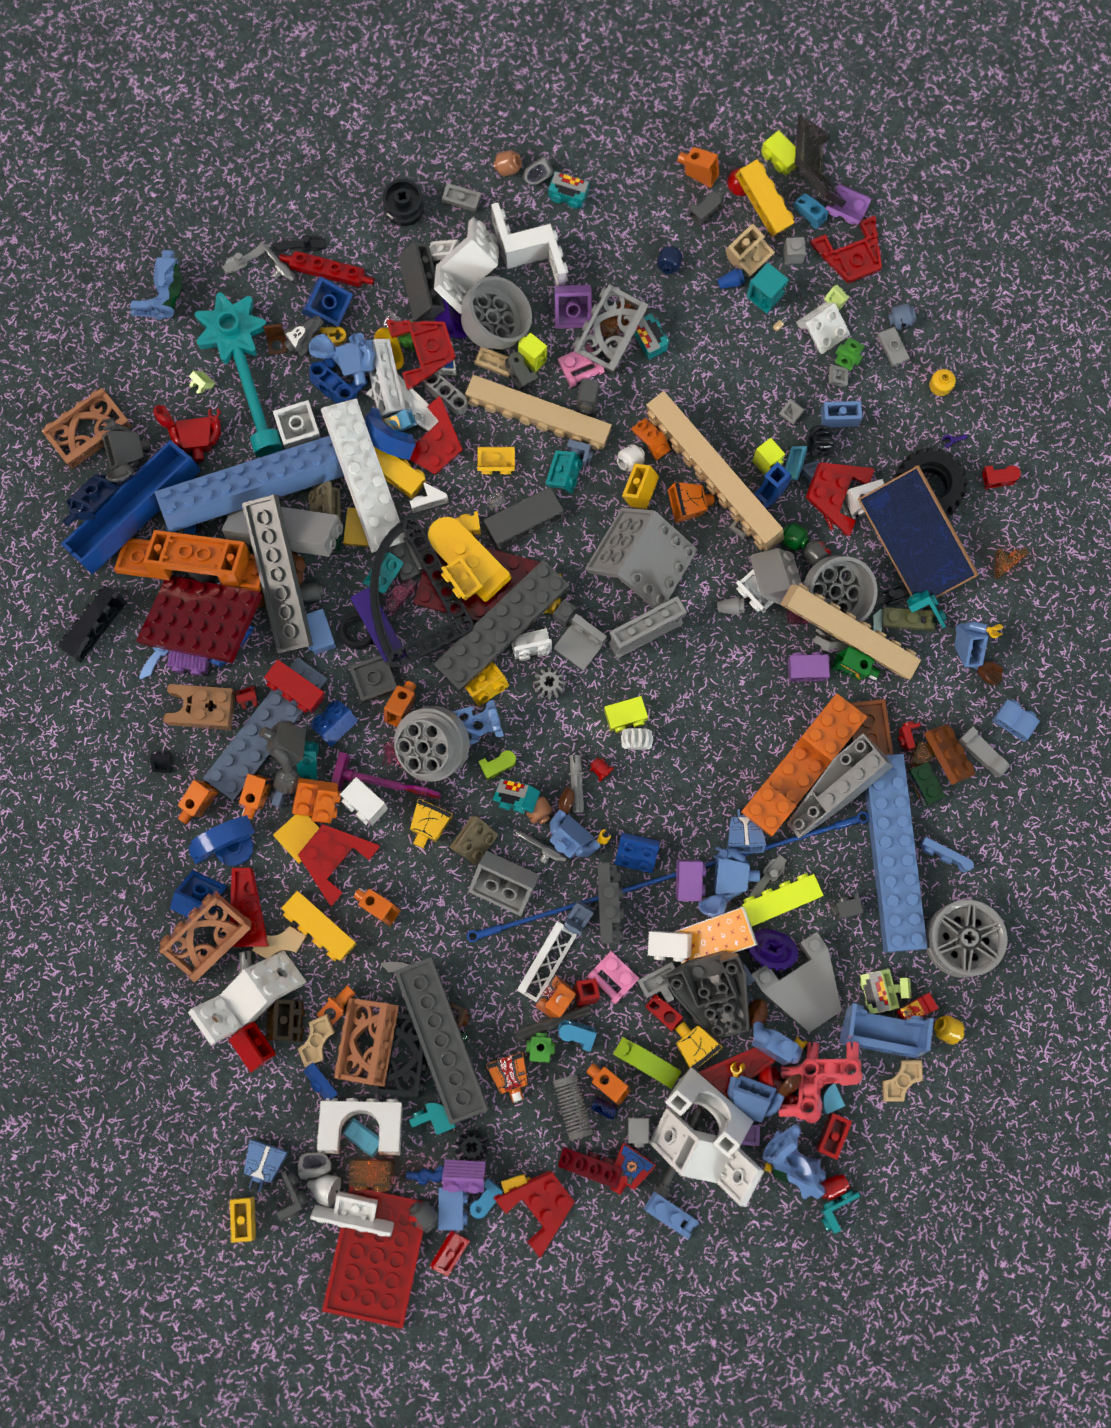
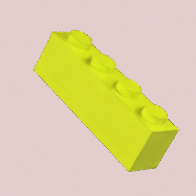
[740,873,824,927]

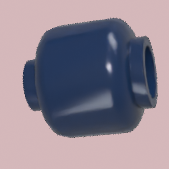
[657,246,683,274]

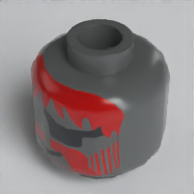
[804,540,832,567]
[408,1201,438,1233]

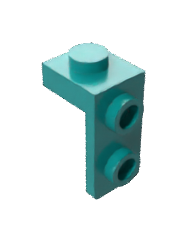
[907,590,947,628]
[297,741,319,780]
[820,1190,860,1234]

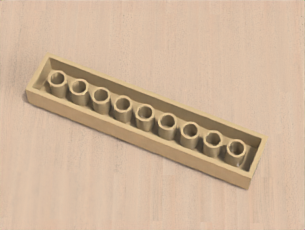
[646,391,784,551]

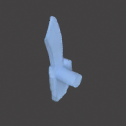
[139,647,170,679]

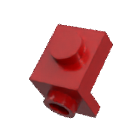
[898,721,921,752]

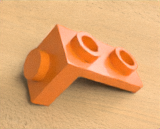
[631,418,671,461]

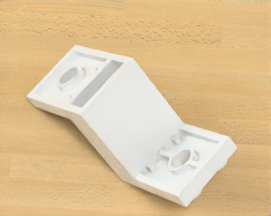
[491,203,568,286]
[434,217,499,314]
[188,951,306,1045]
[649,1108,764,1207]

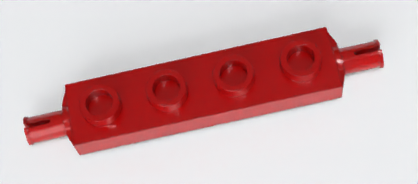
[279,251,375,287]

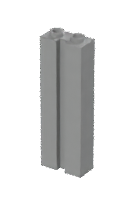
[222,507,343,557]

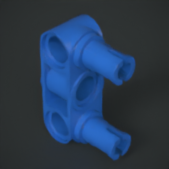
[309,358,368,404]

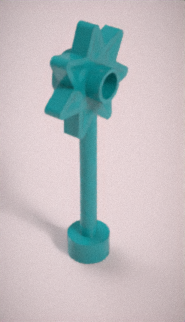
[195,292,284,457]

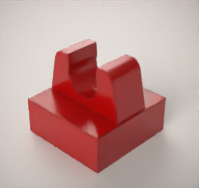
[236,686,257,709]

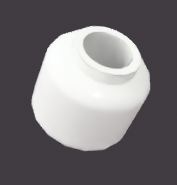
[617,444,645,472]

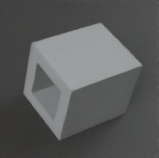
[784,237,806,264]
[628,1118,649,1147]

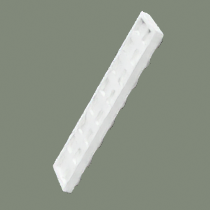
[321,398,405,553]

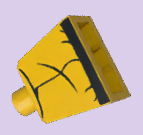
[410,799,453,849]
[675,1021,722,1070]

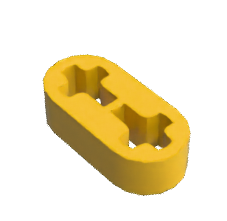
[314,327,347,346]

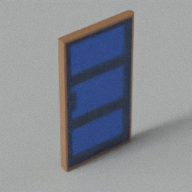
[858,465,979,598]

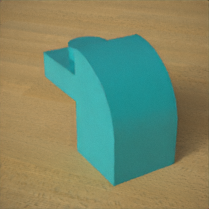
[409,1103,456,1135]

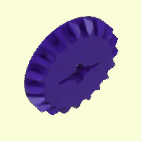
[747,929,798,971]

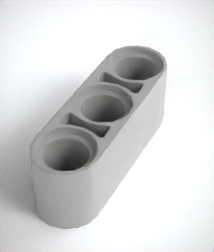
[424,372,468,415]

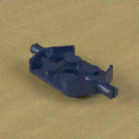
[62,474,120,527]

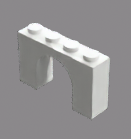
[665,1067,753,1158]
[317,1098,403,1155]

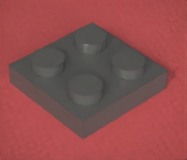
[349,655,397,703]

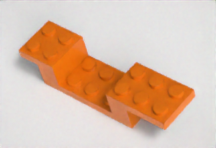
[114,530,262,592]
[741,693,867,837]

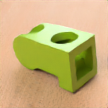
[478,750,516,781]

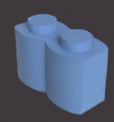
[992,699,1040,742]

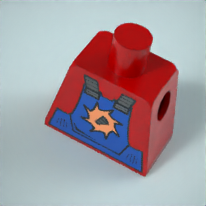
[610,1143,656,1195]

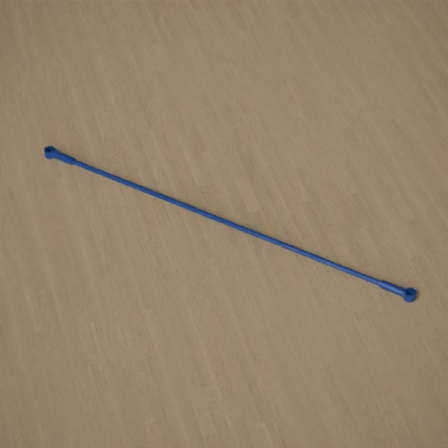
[467,812,869,942]

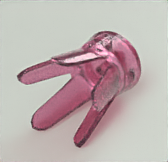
[382,739,401,768]

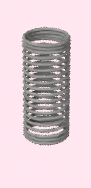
[553,1074,594,1141]

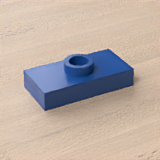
[303,1062,338,1100]

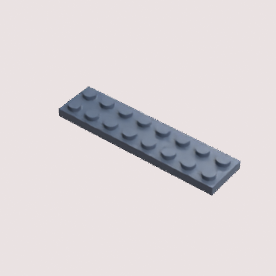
[203,657,328,801]

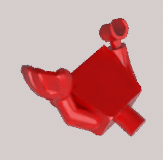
[153,405,221,463]

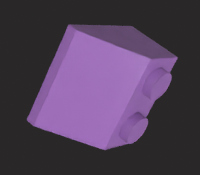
[554,285,592,329]

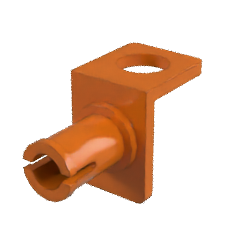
[317,985,356,1025]

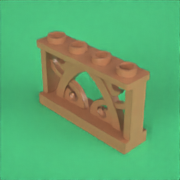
[42,388,132,470]
[159,891,251,983]
[334,998,399,1087]

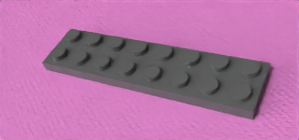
[242,494,313,653]
[434,560,570,692]
[394,957,489,1125]

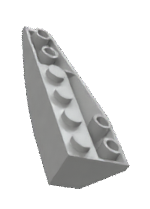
[787,733,894,838]

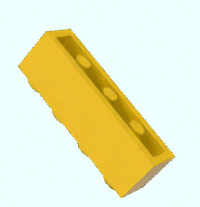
[735,159,795,237]
[373,445,426,500]
[281,891,357,962]

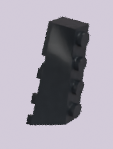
[58,586,127,663]

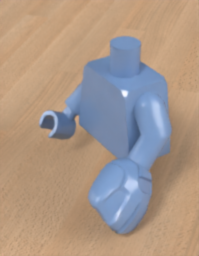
[309,333,375,386]
[698,846,760,917]

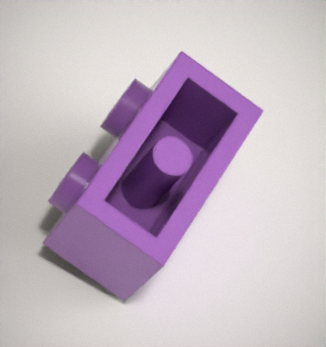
[787,652,830,682]
[675,859,706,901]

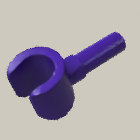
[942,434,967,448]

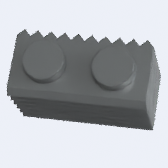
[577,379,600,416]

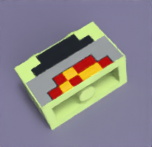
[860,969,900,1014]

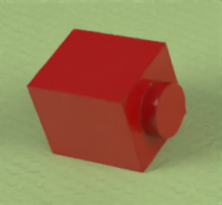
[573,978,600,1006]

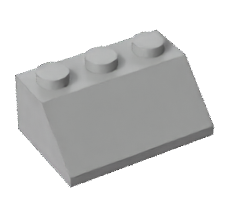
[750,548,803,604]
[468,851,540,916]

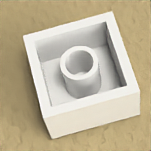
[273,400,321,450]
[340,777,388,826]

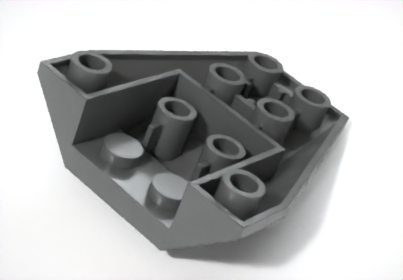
[665,950,750,1040]

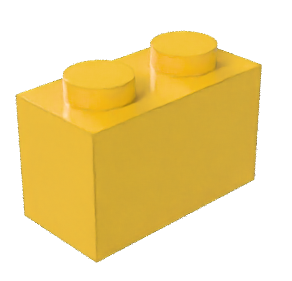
[622,464,659,509]
[230,1197,256,1243]

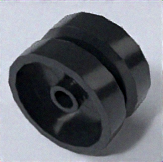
[383,179,424,226]

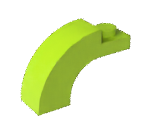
[613,1037,681,1089]

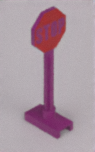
[331,752,442,799]

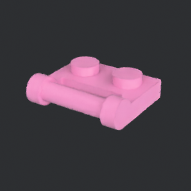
[557,344,605,388]
[587,951,640,1004]

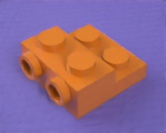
[292,778,341,824]

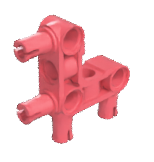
[779,1042,863,1123]

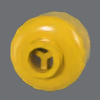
[929,369,956,396]
[934,1015,965,1045]

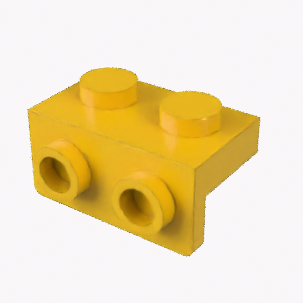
[477,447,515,474]
[441,556,483,600]

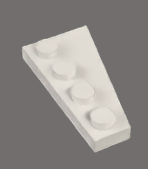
[366,375,439,431]

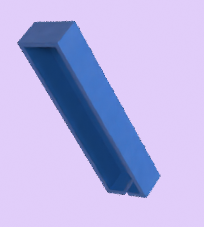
[61,440,201,575]

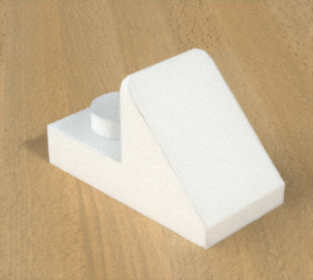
[429,240,459,261]
[410,483,449,513]

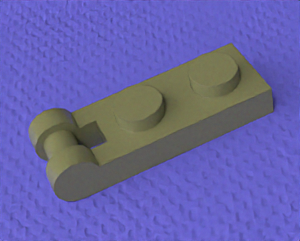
[882,607,935,631]

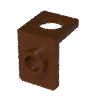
[263,324,287,355]
[450,1002,471,1029]

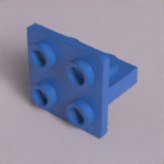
[310,700,359,747]
[615,833,660,873]

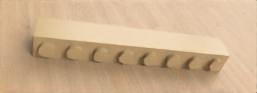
[465,375,612,450]
[780,583,921,680]

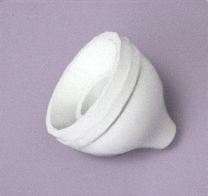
[307,1174,341,1207]

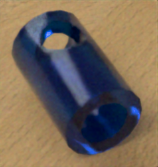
[590,1096,619,1120]

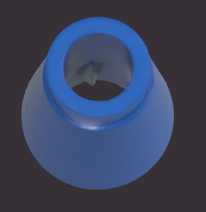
[717,268,745,289]

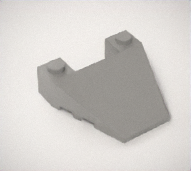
[751,932,842,1032]

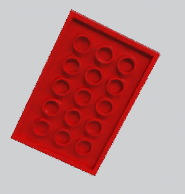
[322,1185,430,1329]

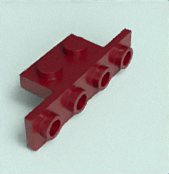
[558,1147,623,1189]

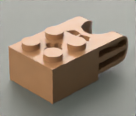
[163,684,236,730]

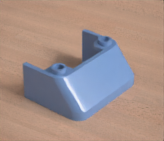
[839,1003,934,1058]

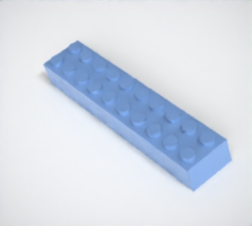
[154,436,344,532]
[865,754,928,953]

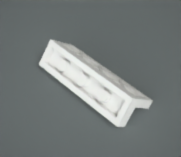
[369,339,405,418]
[517,921,577,1002]

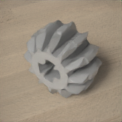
[533,667,566,700]

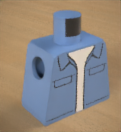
[727,808,766,853]
[244,1139,289,1192]

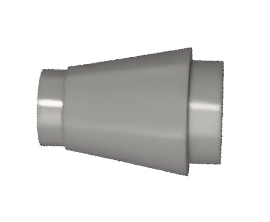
[717,597,745,615]

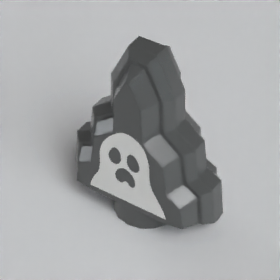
[284,316,324,357]

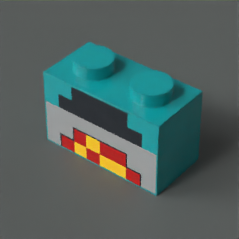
[548,171,589,208]
[634,313,669,360]
[493,779,540,814]

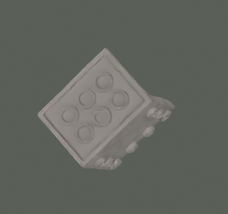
[585,508,698,608]

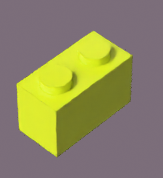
[761,130,803,176]
[518,333,547,373]
[752,438,785,475]
[604,696,648,733]

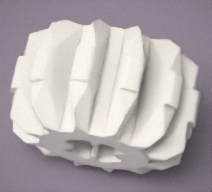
[621,728,653,750]

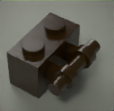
[266,999,305,1042]

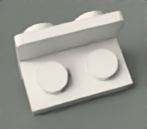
[736,569,774,614]

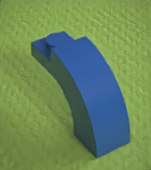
[754,462,791,509]

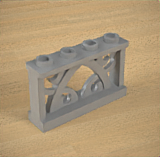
[573,284,648,373]
[609,596,687,659]

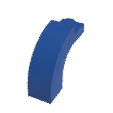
[365,407,416,460]
[188,815,255,864]

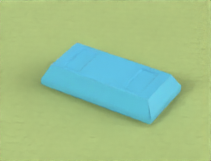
[785,446,807,481]
[342,1117,379,1158]

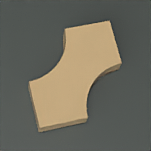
[252,926,307,959]
[298,1014,336,1068]
[882,1060,923,1102]

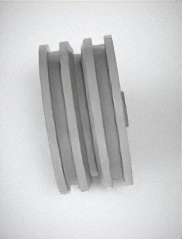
[925,900,1007,978]

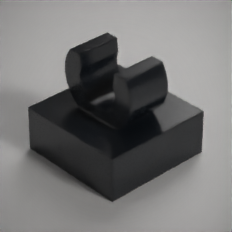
[150,750,173,773]

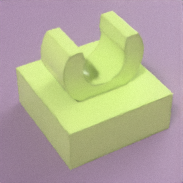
[824,285,849,310]
[189,371,215,394]
[894,978,912,999]

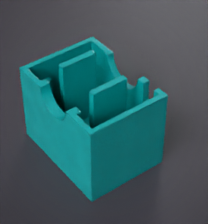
[746,263,789,314]

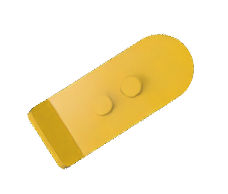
[428,517,512,602]

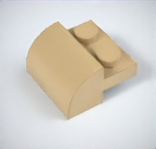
[726,223,775,278]

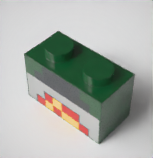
[906,762,945,807]

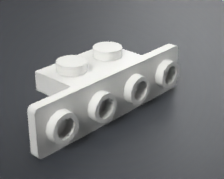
[311,1191,394,1237]

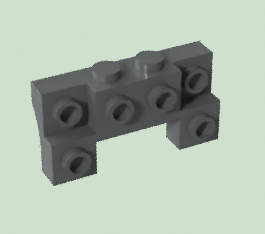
[597,863,624,946]

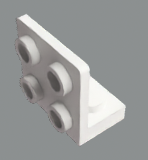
[796,302,850,354]
[511,628,552,661]

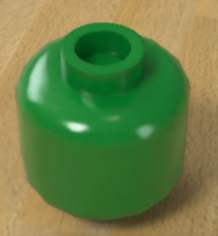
[782,523,810,551]

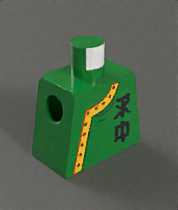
[831,646,880,681]

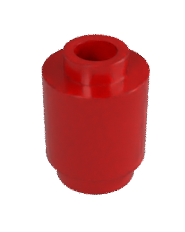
[820,1174,850,1202]

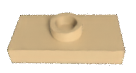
[474,347,510,377]

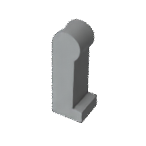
[958,726,1010,778]

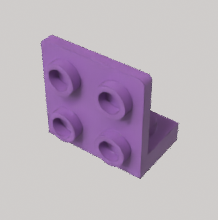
[826,183,872,225]

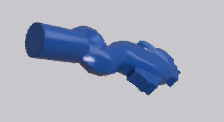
[406,1165,444,1185]

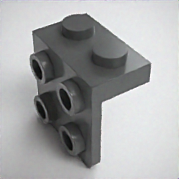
[276,1169,309,1222]

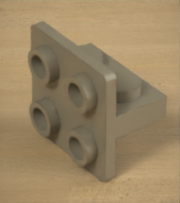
[308,481,341,522]
[450,816,498,866]

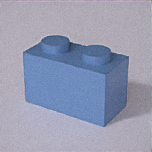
[820,401,862,428]
[306,609,336,655]
[438,1187,468,1230]

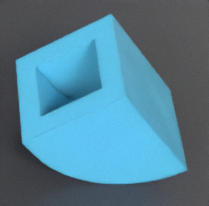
[821,1084,845,1114]

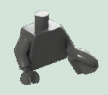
[102,418,150,483]
[260,721,306,794]

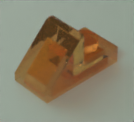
[994,547,1029,580]

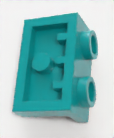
[545,450,582,493]
[362,552,404,593]

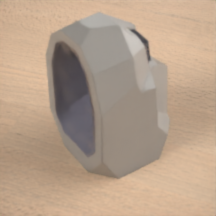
[523,156,554,184]
[298,1153,332,1180]

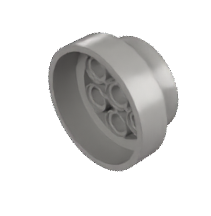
[461,276,532,349]
[803,555,878,622]
[394,706,470,782]

